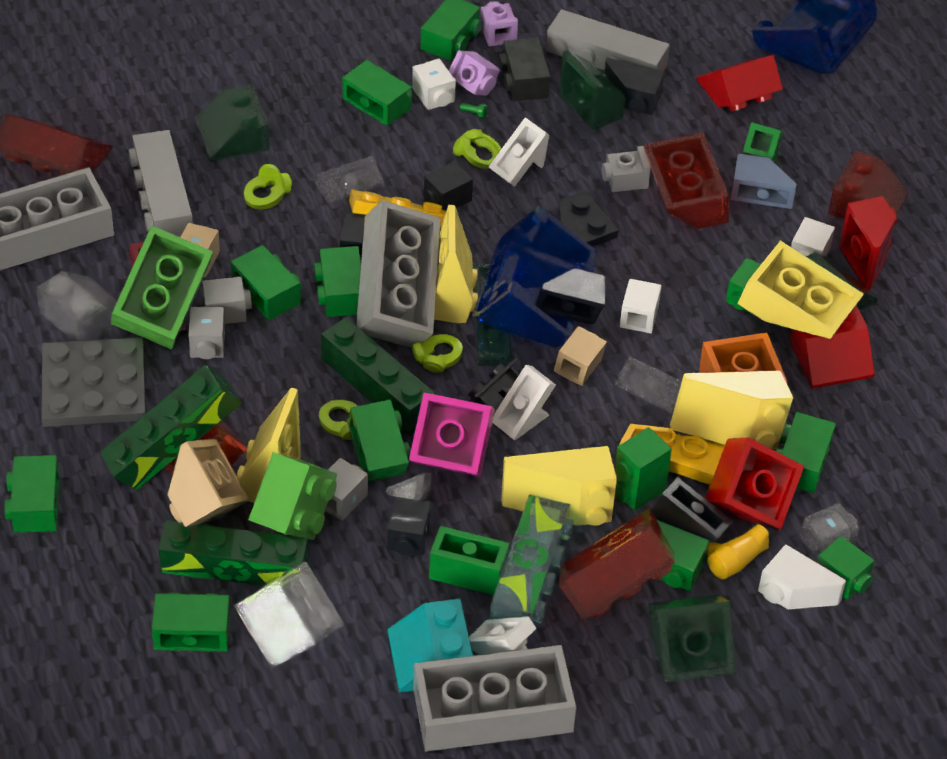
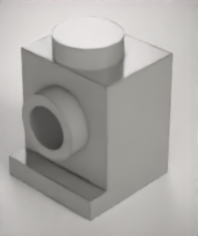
[602,146,651,192]

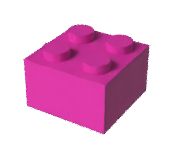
[409,392,495,477]

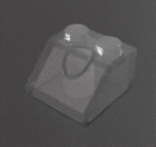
[36,271,118,341]
[233,562,344,668]

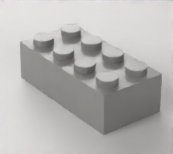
[0,167,114,270]
[356,200,440,348]
[413,645,576,752]

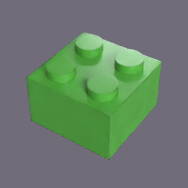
[249,452,338,540]

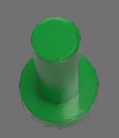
[460,103,488,118]

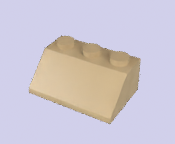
[168,439,249,527]

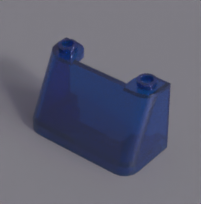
[752,0,877,74]
[473,205,597,348]

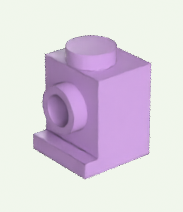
[480,1,518,46]
[449,50,501,96]

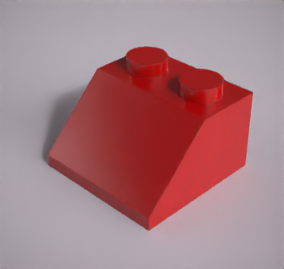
[696,55,783,111]
[839,196,897,291]
[790,305,875,389]
[705,437,804,530]

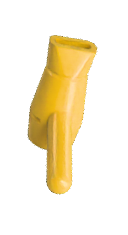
[707,524,769,580]

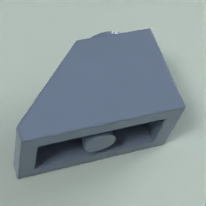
[731,153,797,209]

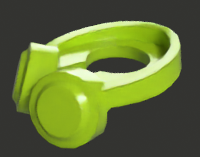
[453,129,501,169]
[244,164,292,209]
[412,334,463,373]
[319,400,357,440]

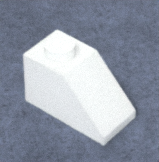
[758,544,846,609]

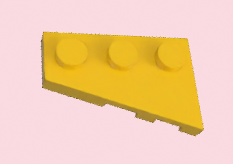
[349,189,446,228]
[619,424,725,485]

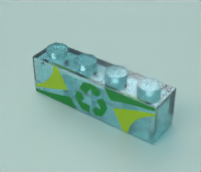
[490,494,574,634]

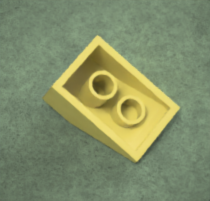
[434,205,478,323]
[737,241,863,339]
[670,371,793,449]
[237,388,301,503]
[501,446,617,526]

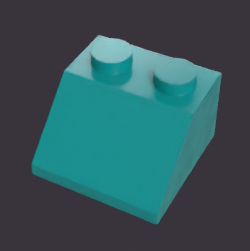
[388,599,473,692]

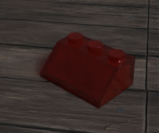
[0,114,112,176]
[643,132,729,229]
[559,508,675,621]

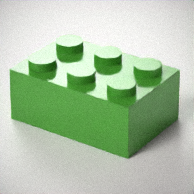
[111,225,213,350]

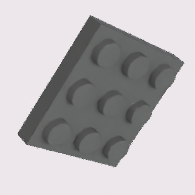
[42,337,145,427]

